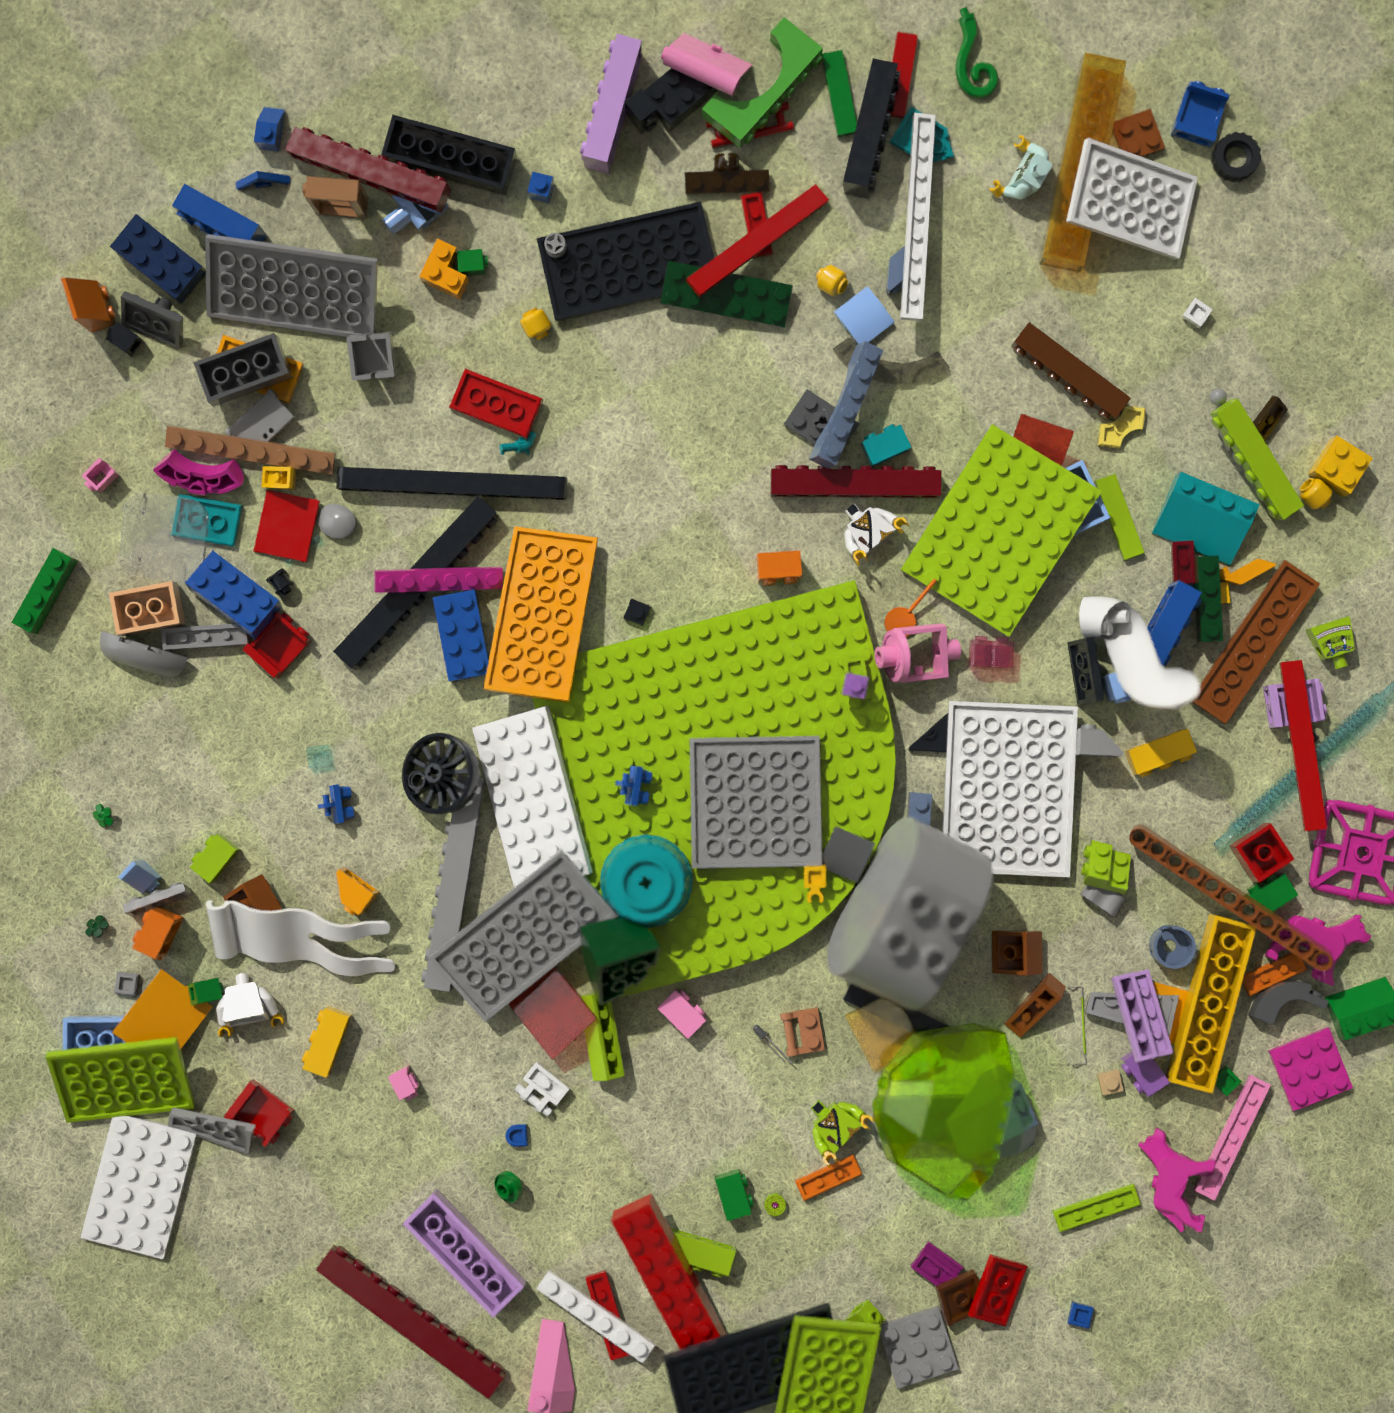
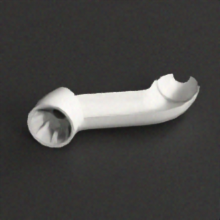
[1079,596,1199,709]

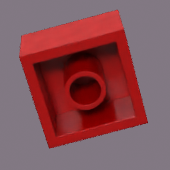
[1229,823,1295,883]

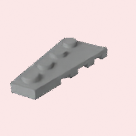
[1085,992,1179,1037]
[168,1108,255,1155]

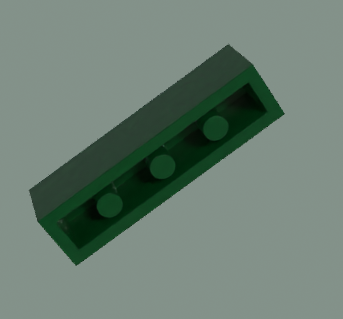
[1194,555,1223,642]

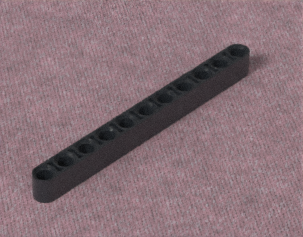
[336,467,568,500]

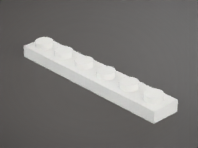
[536,1269,655,1363]

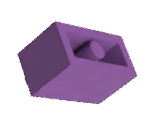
[1120,1051,1169,1097]

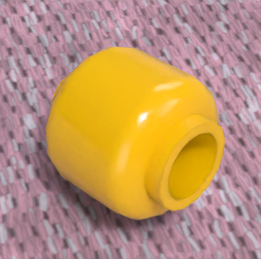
[816,265,849,296]
[520,307,551,340]
[1300,478,1332,510]

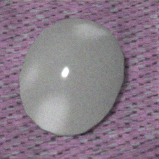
[318,504,356,539]

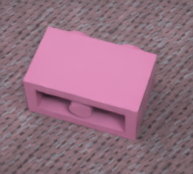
[658,989,706,1039]

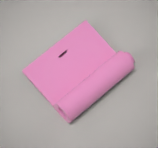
[661,33,752,96]

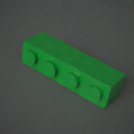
[11,548,78,634]

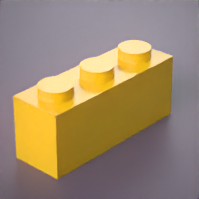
[1124,728,1197,777]
[301,1006,352,1078]

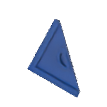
[235,171,291,190]

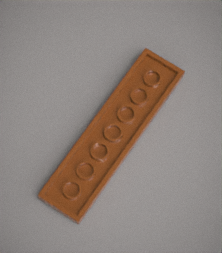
[1192,560,1320,724]

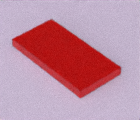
[449,369,543,438]

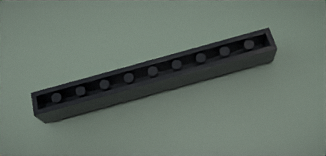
[333,496,499,670]

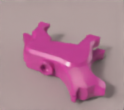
[1265,914,1372,986]
[1138,1127,1216,1232]

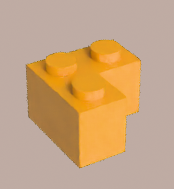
[419,238,469,300]

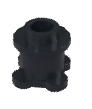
[266,568,294,596]

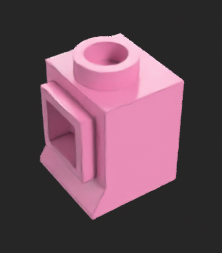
[82,458,120,493]
[388,1065,419,1101]

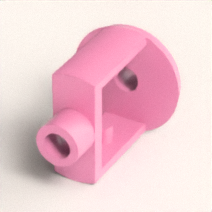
[874,623,961,683]

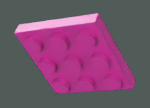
[1268,1027,1353,1111]

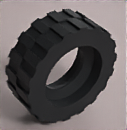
[1211,132,1261,182]

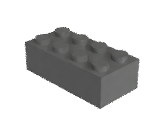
[193,333,293,407]

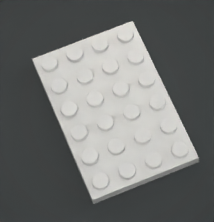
[1066,138,1198,260]
[81,1116,197,1259]

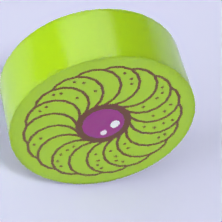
[764,1193,786,1216]

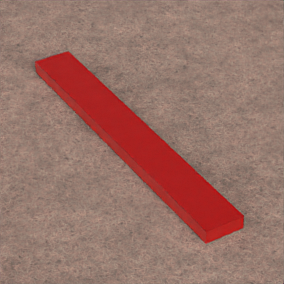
[686,184,829,297]
[1279,660,1327,832]

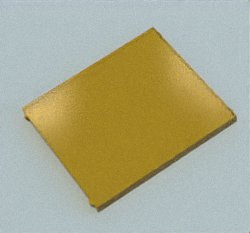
[845,998,923,1071]

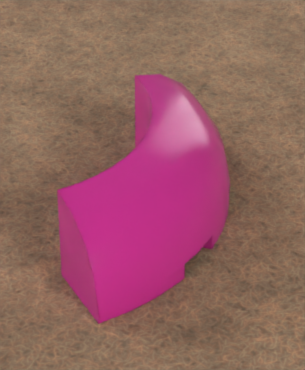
[153,449,244,495]

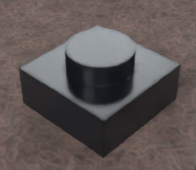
[624,598,651,626]

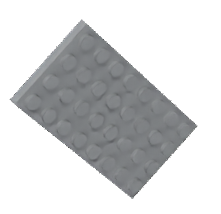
[205,234,378,338]
[429,849,617,1022]

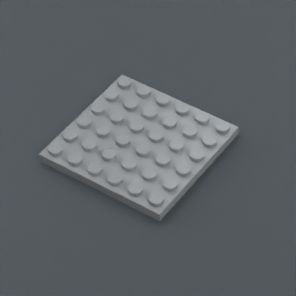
[690,736,822,868]

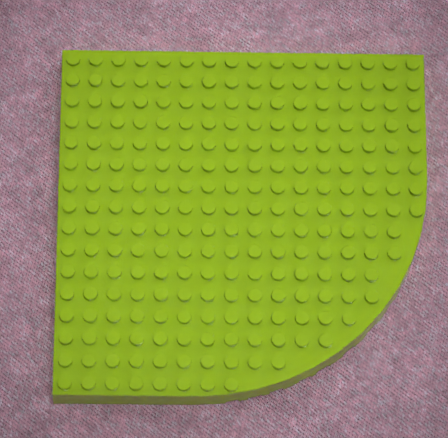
[532,580,896,999]

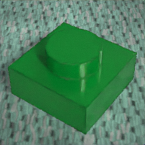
[1215,1065,1242,1096]

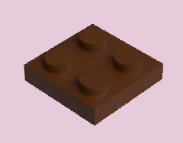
[935,1269,979,1326]

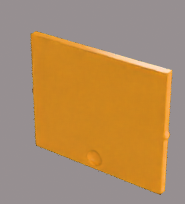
[112,969,213,1049]

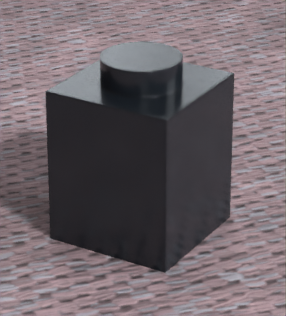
[105,321,143,357]

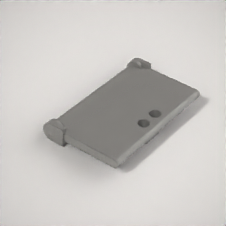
[225,388,295,442]

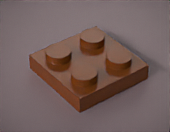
[1110,108,1165,157]

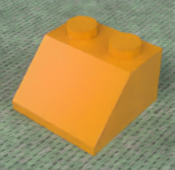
[336,867,380,916]

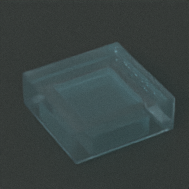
[306,744,331,769]

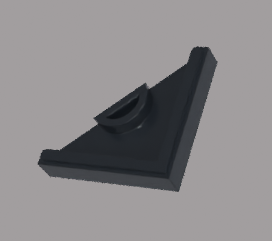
[909,713,948,753]

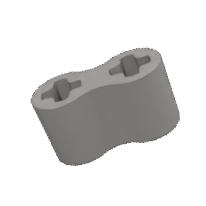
[1080,885,1126,917]

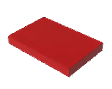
[968,1254,1028,1327]

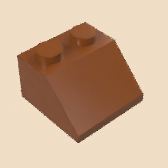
[223,874,282,911]
[992,930,1042,976]

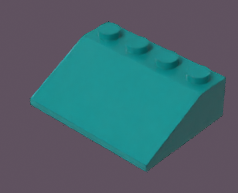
[1152,472,1260,566]

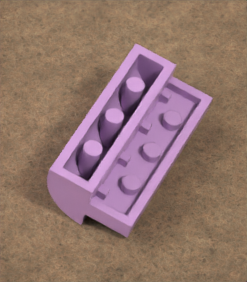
[1111,969,1173,1063]

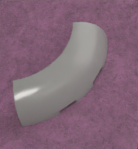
[100,631,188,678]

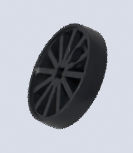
[402,733,480,814]

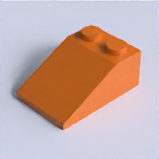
[61,277,116,333]

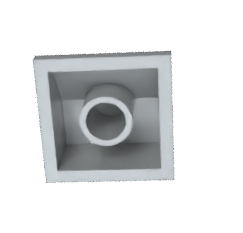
[1076,725,1123,757]

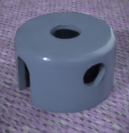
[1149,924,1196,969]

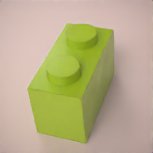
[190,833,240,884]

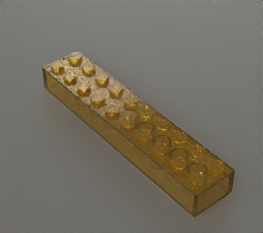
[1039,52,1126,273]

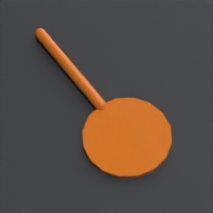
[884,579,937,637]

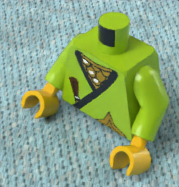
[810,1100,876,1168]

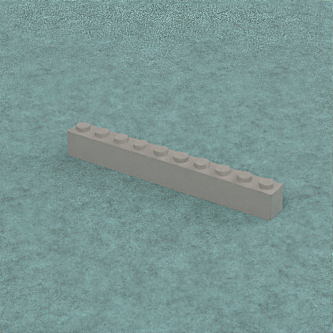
[421,776,485,992]

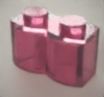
[968,636,1014,668]

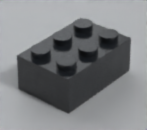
[644,68,718,132]

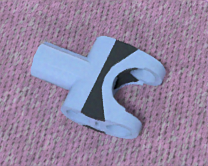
[382,195,448,235]

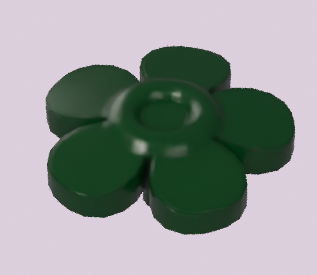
[85,915,109,938]

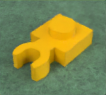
[804,865,826,903]

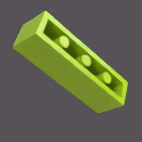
[578,993,625,1081]
[670,1227,736,1277]

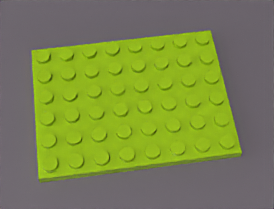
[901,424,1102,637]

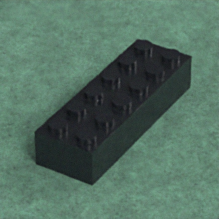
[843,58,901,199]
[381,115,517,196]

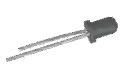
[753,1025,793,1064]

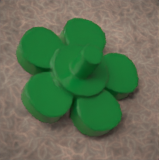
[93,804,114,827]

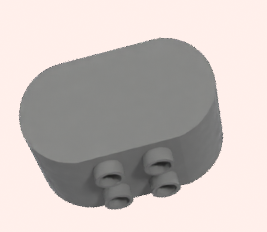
[827,817,993,1010]

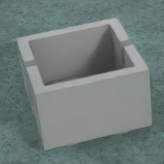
[347,332,397,381]

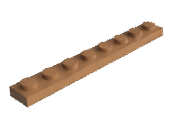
[165,425,336,475]

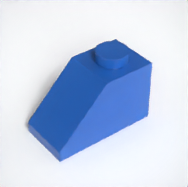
[254,107,285,152]

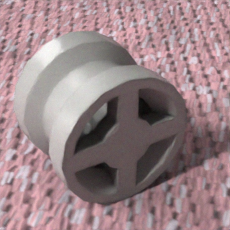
[544,233,566,258]

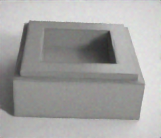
[114,971,140,996]

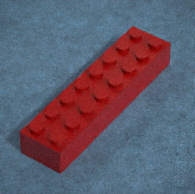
[611,1193,727,1349]

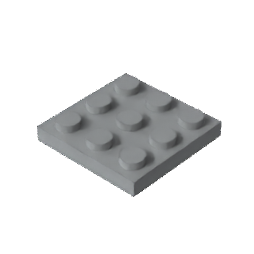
[880,1305,958,1389]

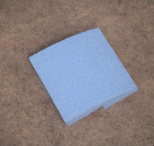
[834,287,894,345]

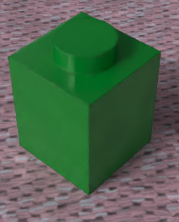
[457,249,489,276]
[187,978,224,1006]

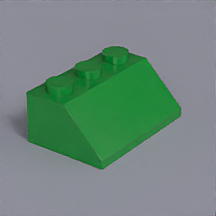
[1324,977,1394,1040]

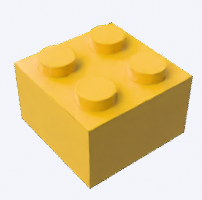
[1308,436,1373,497]

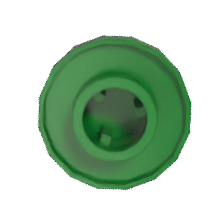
[494,1171,523,1203]

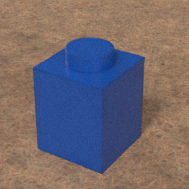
[527,172,555,204]

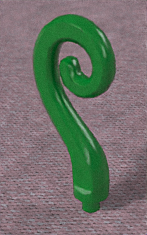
[955,7,999,99]

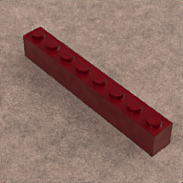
[285,127,452,213]
[770,465,941,498]

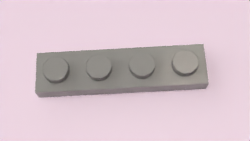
[161,624,249,650]

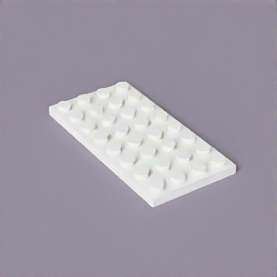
[472,706,593,887]

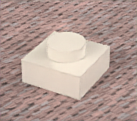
[1182,298,1213,328]

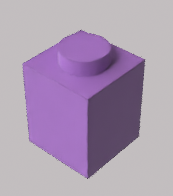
[841,673,868,699]

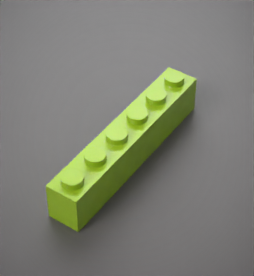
[1210,399,1304,520]

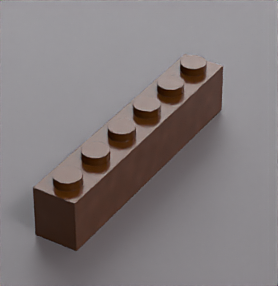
[1011,322,1131,421]

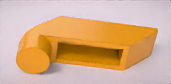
[1220,559,1276,586]

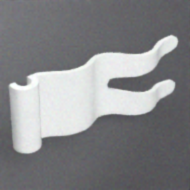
[206,901,395,976]

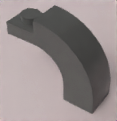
[1248,980,1329,1025]

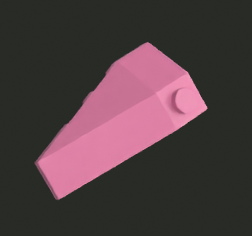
[528,1318,575,1413]

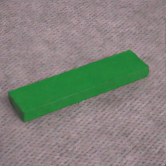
[822,50,857,137]

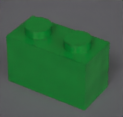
[1246,872,1298,911]
[715,1169,754,1221]

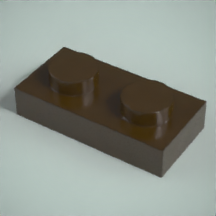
[1253,395,1288,441]

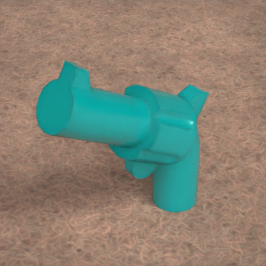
[499,431,537,455]

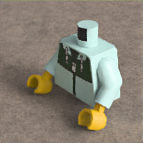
[989,135,1052,199]

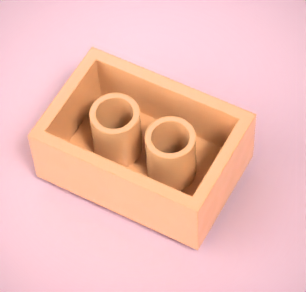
[109,581,186,637]

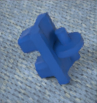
[615,766,652,806]
[318,784,354,824]

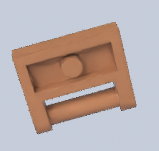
[780,1007,825,1056]

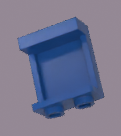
[1170,81,1230,148]

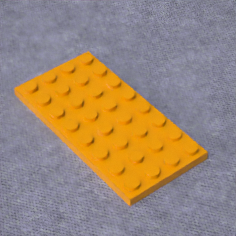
[484,526,598,703]

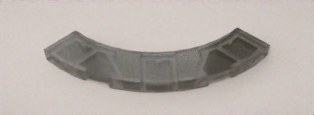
[832,337,950,385]

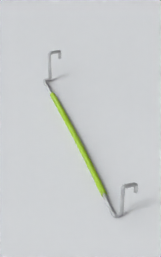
[1068,986,1086,1065]

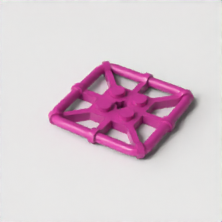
[1308,799,1394,906]

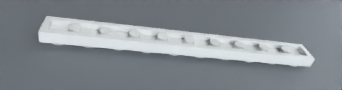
[900,113,935,322]

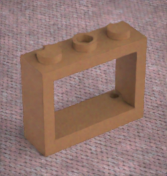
[302,176,368,218]

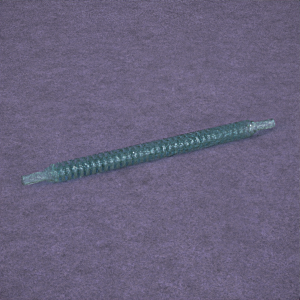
[1213,681,1394,850]

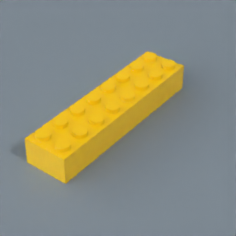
[1166,914,1256,1093]

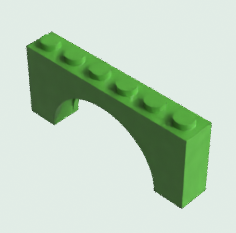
[702,17,823,149]

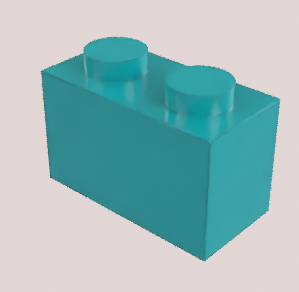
[861,424,911,467]

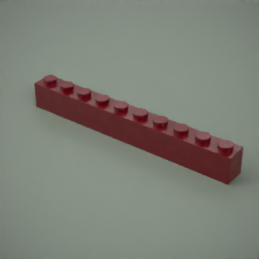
[316,1245,506,1399]

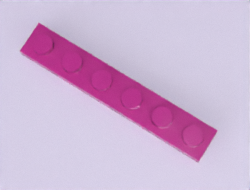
[374,566,503,593]

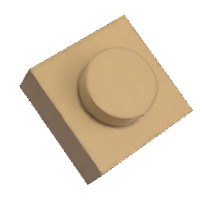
[1097,1069,1124,1095]

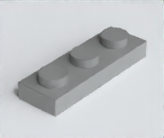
[123,883,192,917]

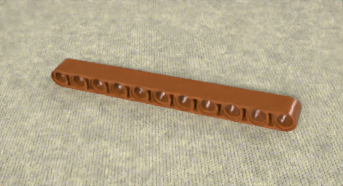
[1129,825,1333,971]

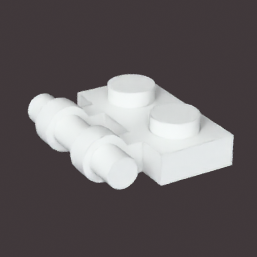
[514,1061,570,1116]

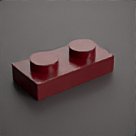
[1171,540,1195,584]

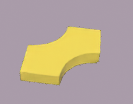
[1098,406,1146,448]

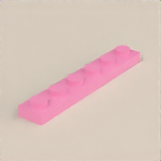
[1194,1074,1271,1201]

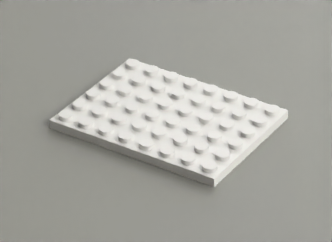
[943,701,1078,877]

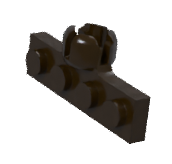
[685,153,769,194]

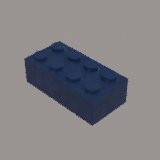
[109,214,206,304]

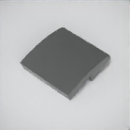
[822,826,875,882]

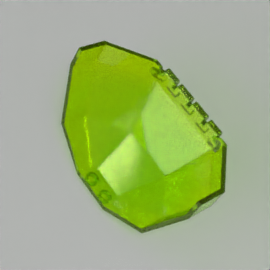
[872,1023,1015,1201]

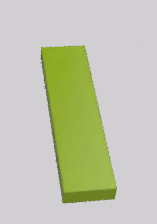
[1094,474,1145,561]
[1052,1183,1141,1232]

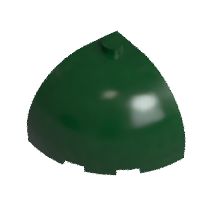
[580,918,660,1005]

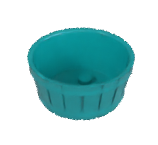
[600,834,693,928]

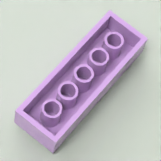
[580,34,643,174]
[403,1189,526,1317]

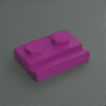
[910,1240,964,1285]

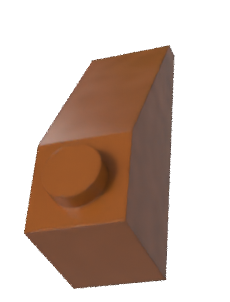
[1004,973,1066,1038]

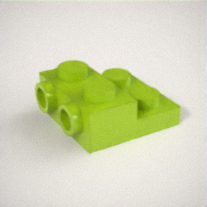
[1081,840,1131,894]

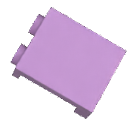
[1263,678,1327,728]

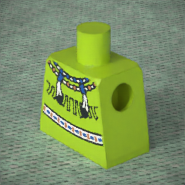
[1305,616,1355,669]

